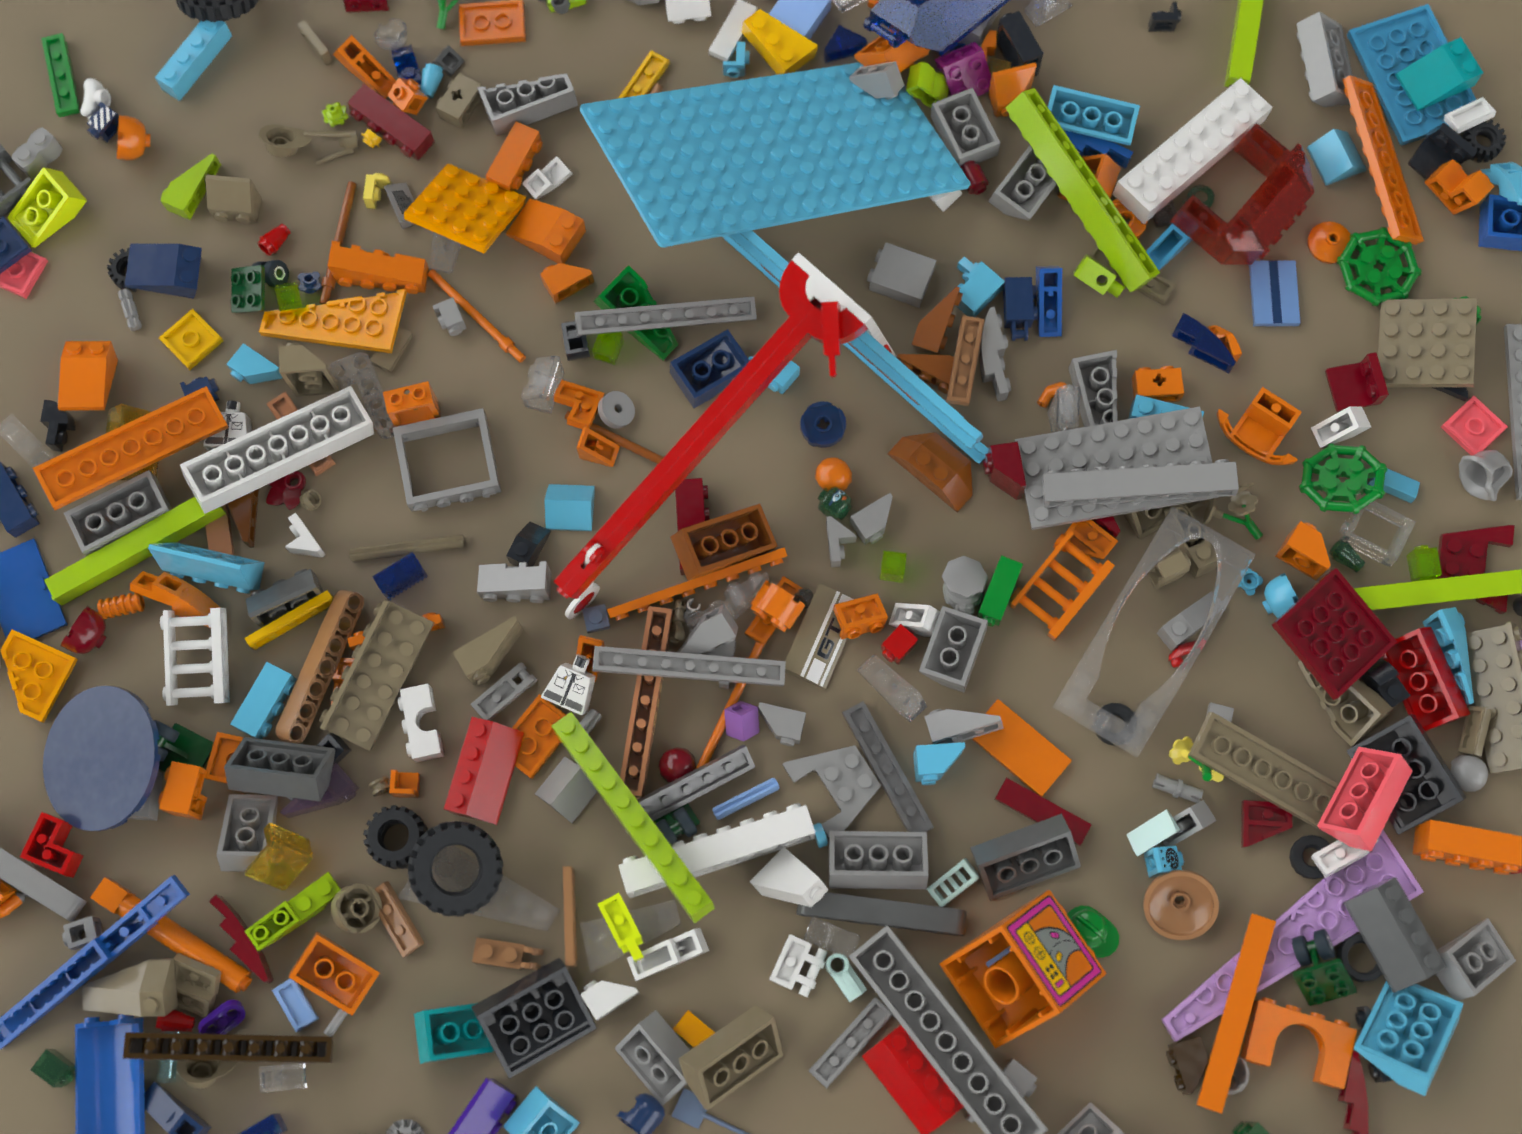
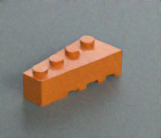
[327,240,429,294]

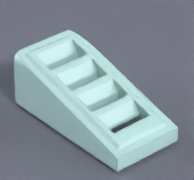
[927,858,980,907]

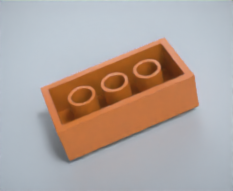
[1412,820,1522,875]

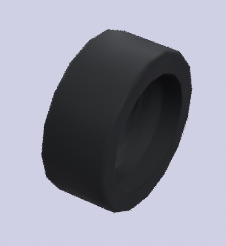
[1336,934,1382,982]

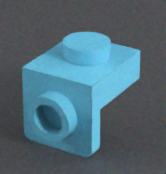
[723,42,750,78]

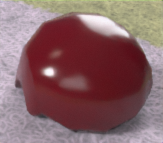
[658,747,696,783]

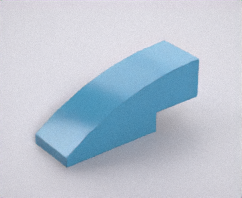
[1146,209,1205,270]

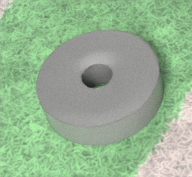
[598,391,635,429]

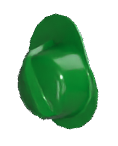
[1067,905,1119,958]

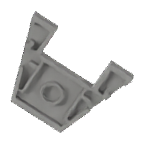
[782,745,881,838]

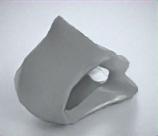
[1459,450,1513,501]

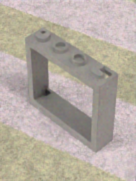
[393,408,502,512]

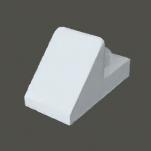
[285,513,326,557]

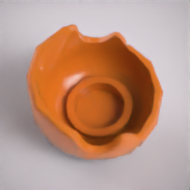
[815,457,852,493]

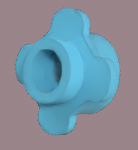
[1235,568,1263,596]

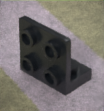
[1408,123,1478,180]

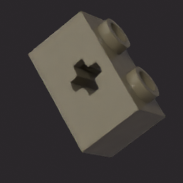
[436,73,482,129]

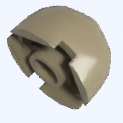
[331,884,382,933]

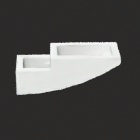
[627,928,709,981]

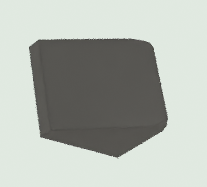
[432,45,465,77]

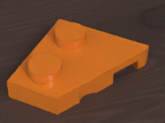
[1053,520,1118,560]

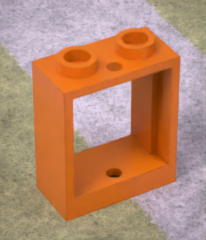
[383,381,441,427]

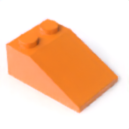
[506,198,586,264]
[58,341,118,411]
[289,931,380,1016]

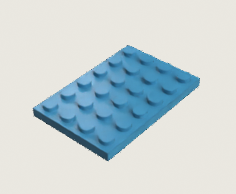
[1347,4,1476,146]

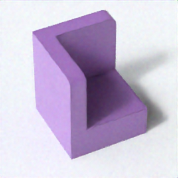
[724,701,760,741]

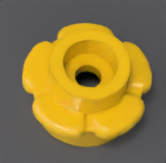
[361,129,382,148]

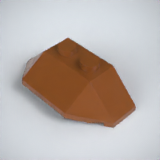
[888,432,973,513]

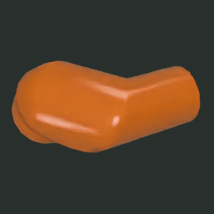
[1037,382,1070,408]

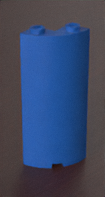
[75,1014,145,1134]

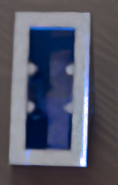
[824,25,867,63]

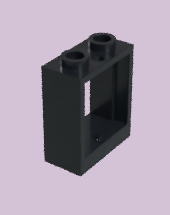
[996,11,1044,77]

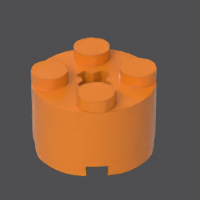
[750,580,805,633]

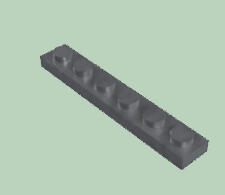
[842,701,934,832]
[624,744,755,834]

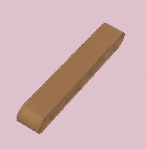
[275,590,364,744]

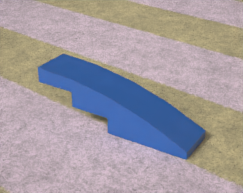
[1064,130,1134,169]

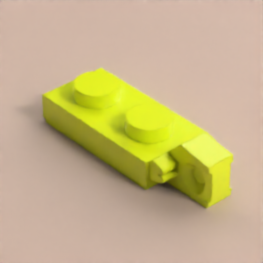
[597,893,644,962]

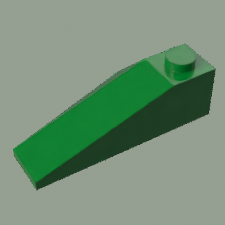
[593,265,678,361]

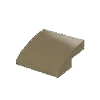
[173,953,221,1018]

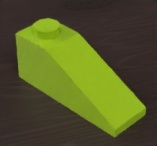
[160,153,221,220]

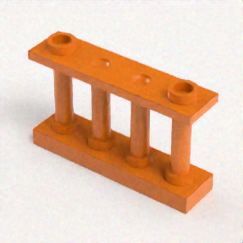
[1010,531,1115,641]

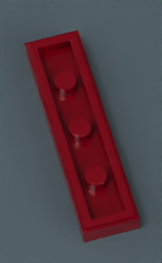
[994,777,1092,846]

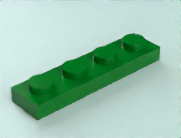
[41,33,81,118]

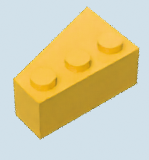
[741,9,818,75]

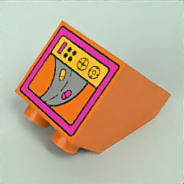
[939,889,1107,1049]

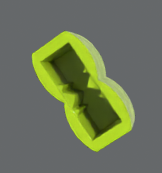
[906,62,949,108]

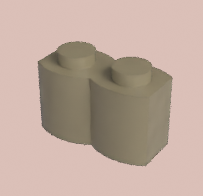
[1147,550,1191,589]

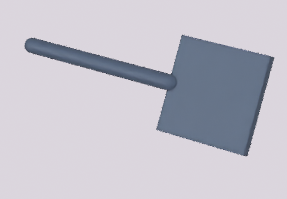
[671,1088,749,1134]

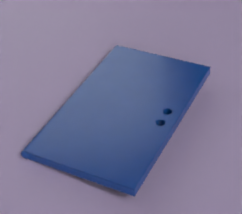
[0,538,68,639]

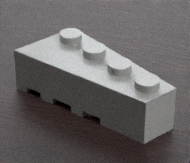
[478,73,578,136]
[1068,350,1117,427]

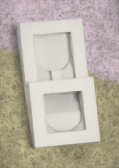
[522,156,573,200]

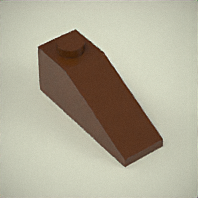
[227,489,259,548]

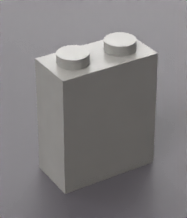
[867,243,936,308]

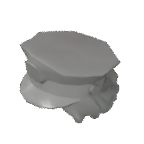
[942,556,988,615]

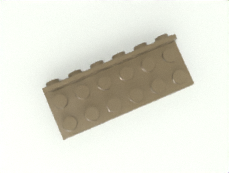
[319,599,435,751]
[1466,621,1522,774]

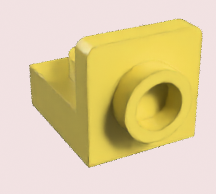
[363,173,391,209]

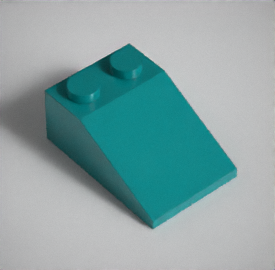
[1395,37,1484,112]
[414,1003,495,1064]

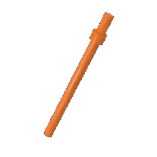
[427,269,526,363]
[696,642,764,769]

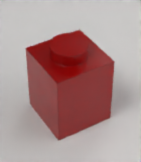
[881,624,918,664]

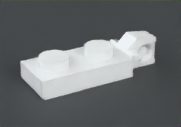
[1312,836,1380,878]

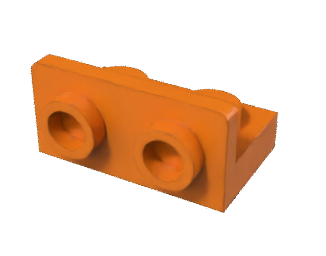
[833,593,888,639]

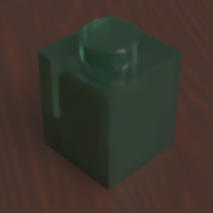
[30,1049,75,1088]

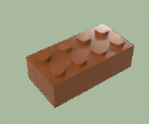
[670,503,778,580]

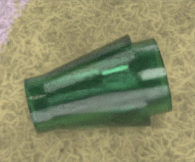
[1329,539,1365,572]

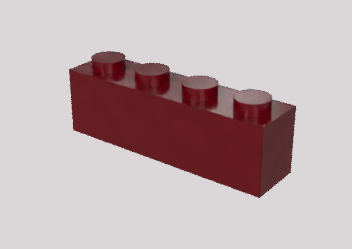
[347,84,435,161]
[675,478,710,575]

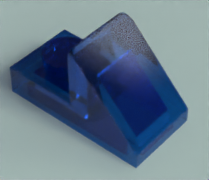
[391,44,422,85]

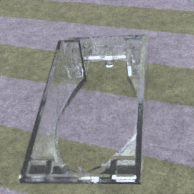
[1052,506,1256,758]

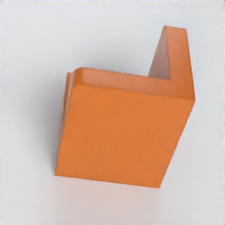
[389,769,420,798]

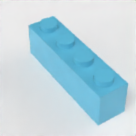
[155,20,232,101]

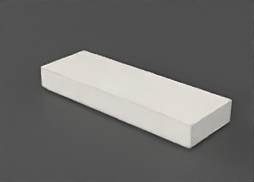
[708,0,757,61]

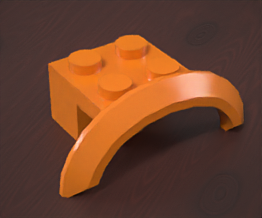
[1217,387,1302,465]

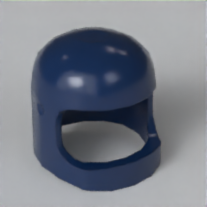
[616,1093,665,1134]

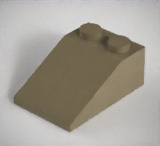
[453,616,523,686]

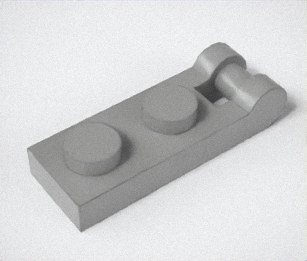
[471,662,537,721]

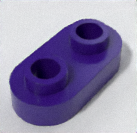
[198,999,246,1034]

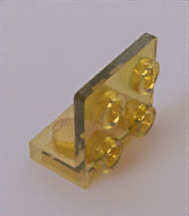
[244,822,313,891]

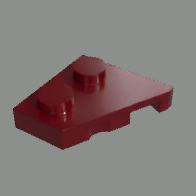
[1241,800,1292,848]

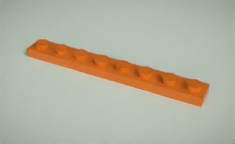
[607,547,787,621]

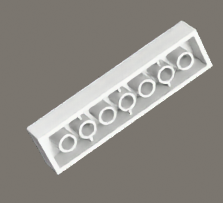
[1112,78,1273,224]
[180,386,374,514]
[618,803,815,898]

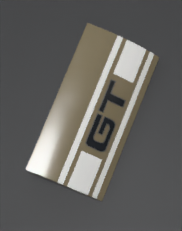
[785,583,854,690]

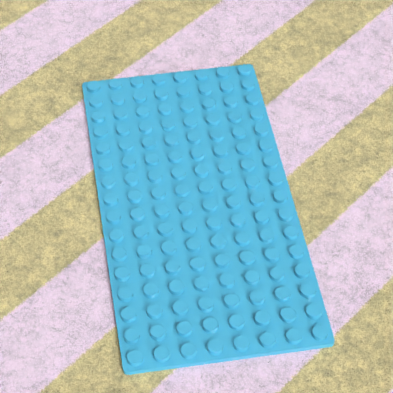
[580,62,971,248]

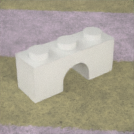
[398,684,444,763]

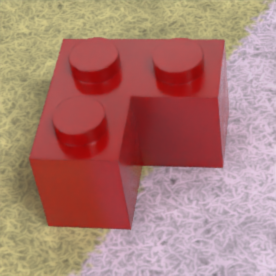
[20,812,84,878]

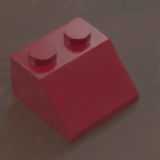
[983,441,1027,500]

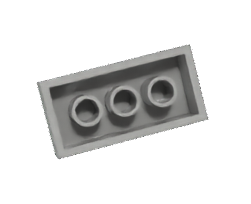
[64,470,172,556]

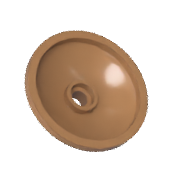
[1143,870,1219,940]

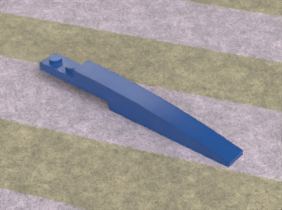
[0,875,190,1049]

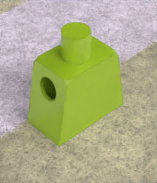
[1073,254,1125,298]

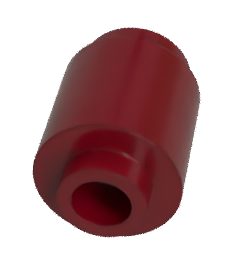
[960,160,989,195]

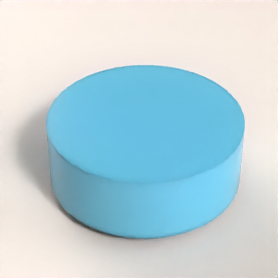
[813,823,828,848]

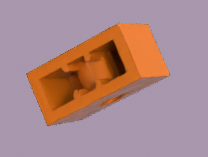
[1131,366,1184,402]

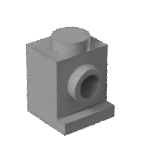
[432,297,467,336]
[62,916,103,950]

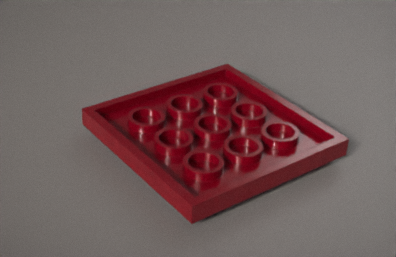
[1272,568,1397,700]

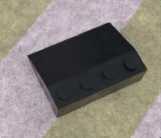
[1346,713,1466,835]
[472,958,597,1079]

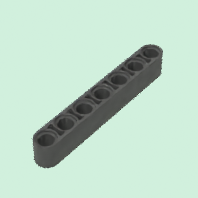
[796,892,967,936]

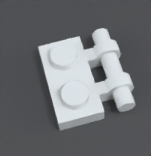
[769,934,827,997]

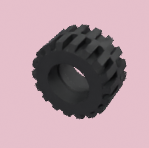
[363,805,428,869]

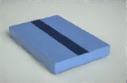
[1249,260,1300,326]

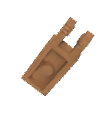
[472,937,544,970]

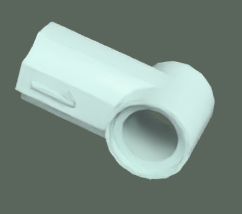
[825,953,867,1002]

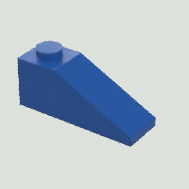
[1036,266,1062,337]

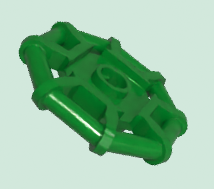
[1337,227,1421,306]
[1299,443,1388,514]

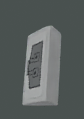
[384,183,414,229]

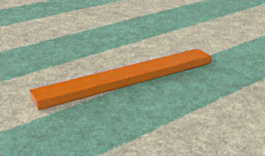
[1196,913,1276,1114]

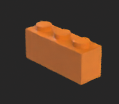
[485,121,543,191]

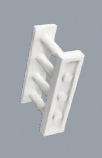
[160,608,230,706]

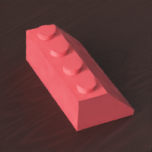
[1317,747,1412,851]

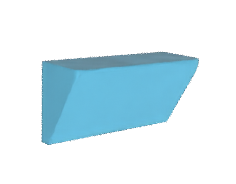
[1368,468,1420,503]

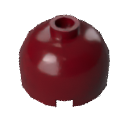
[60,606,107,654]

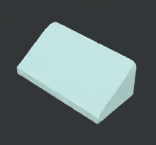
[1126,809,1181,857]

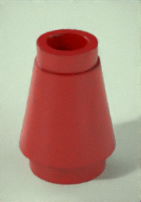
[257,223,291,256]
[156,1010,195,1032]

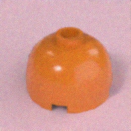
[117,115,151,160]

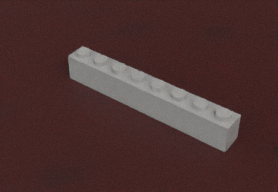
[1042,459,1239,508]

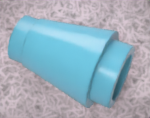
[421,64,444,99]

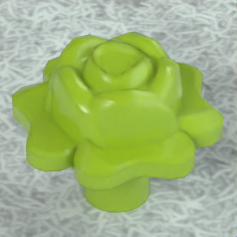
[322,102,349,127]

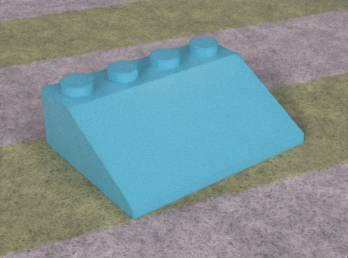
[148,542,265,594]
[1354,981,1463,1096]

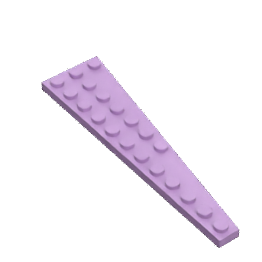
[1161,830,1424,1042]

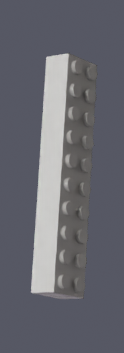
[849,925,1048,1134]

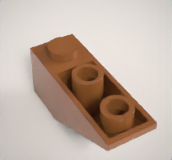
[912,286,963,353]
[896,354,954,394]

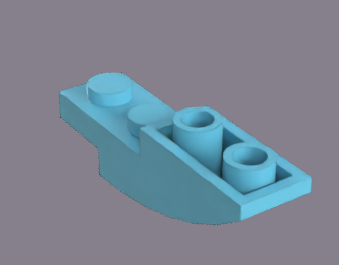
[1481,162,1522,206]

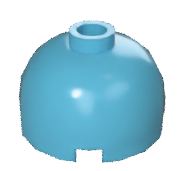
[1262,573,1299,618]

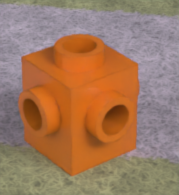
[387,78,428,115]

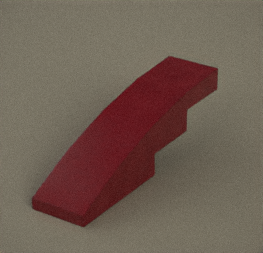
[208,894,274,983]
[1337,1051,1369,1134]

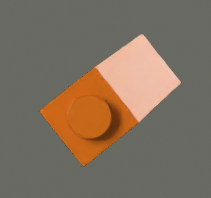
[540,263,594,304]

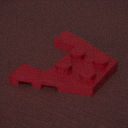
[1435,525,1515,614]

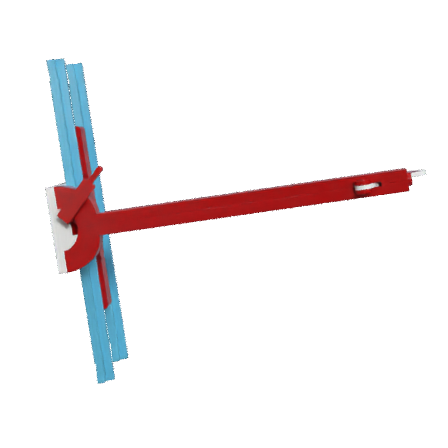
[553,231,989,619]

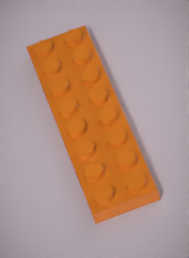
[1342,75,1424,245]
[33,386,229,510]

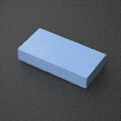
[272,978,319,1033]

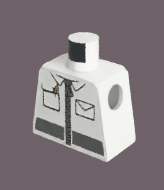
[203,401,252,451]
[541,654,595,716]

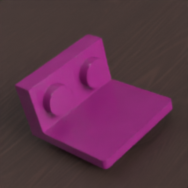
[935,42,991,97]

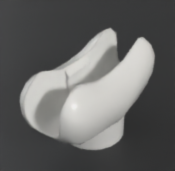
[81,78,111,120]

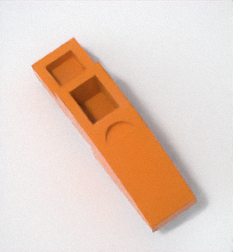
[130,571,221,628]

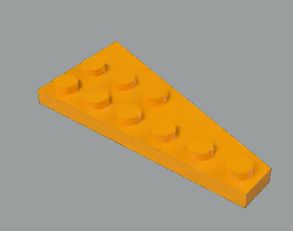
[259,289,407,353]

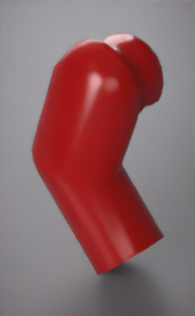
[1168,640,1201,668]

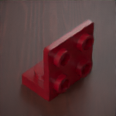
[1325,352,1389,412]

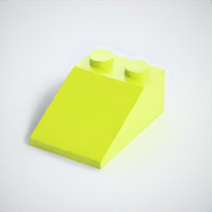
[7,167,87,248]

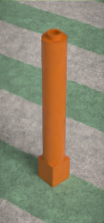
[90,877,252,993]

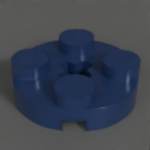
[800,401,846,448]

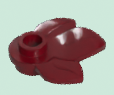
[266,471,306,510]

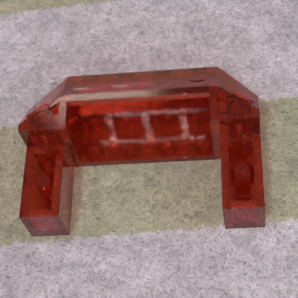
[1170,123,1315,265]

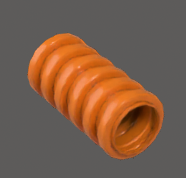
[97,593,145,620]

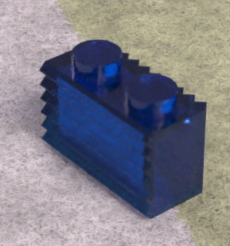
[372,552,428,600]

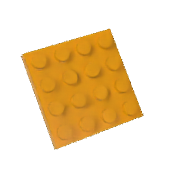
[404,163,526,254]

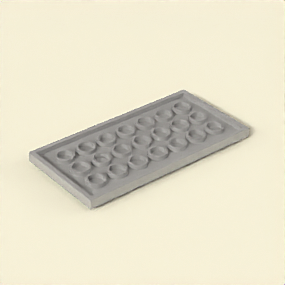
[1014,406,1218,530]

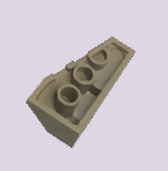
[1298,660,1393,747]
[81,958,178,1017]

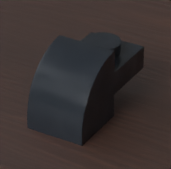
[561,321,590,361]
[40,400,76,452]
[1361,659,1410,708]

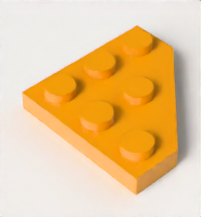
[0,629,78,723]

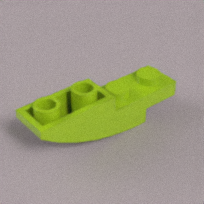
[245,872,341,951]

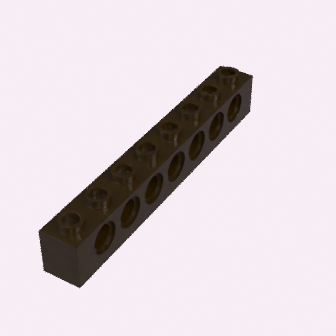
[123,1032,334,1063]

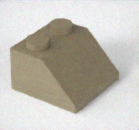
[205,175,262,224]

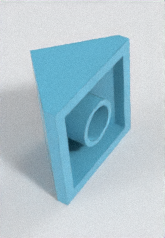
[1307,129,1367,186]
[544,484,595,531]

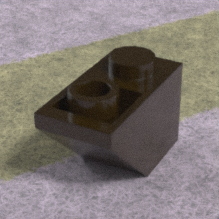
[1166,1037,1209,1095]

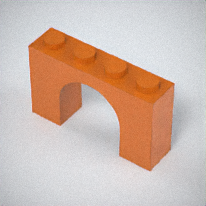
[1240,997,1357,1089]

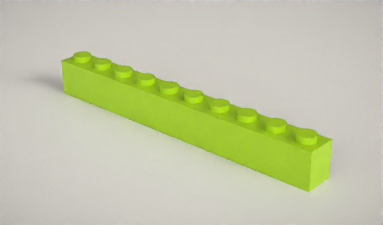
[1005,88,1160,293]
[551,712,715,923]

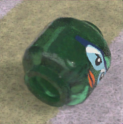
[817,486,853,520]

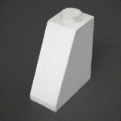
[750,847,829,907]

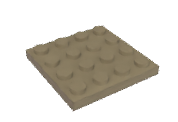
[1378,298,1477,387]

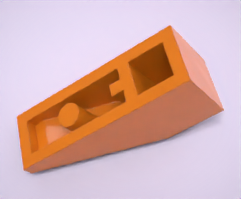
[333,35,396,98]

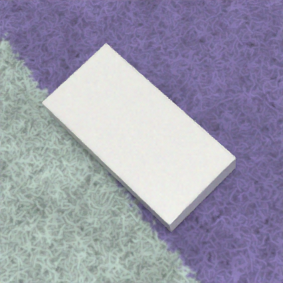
[1444,97,1496,134]

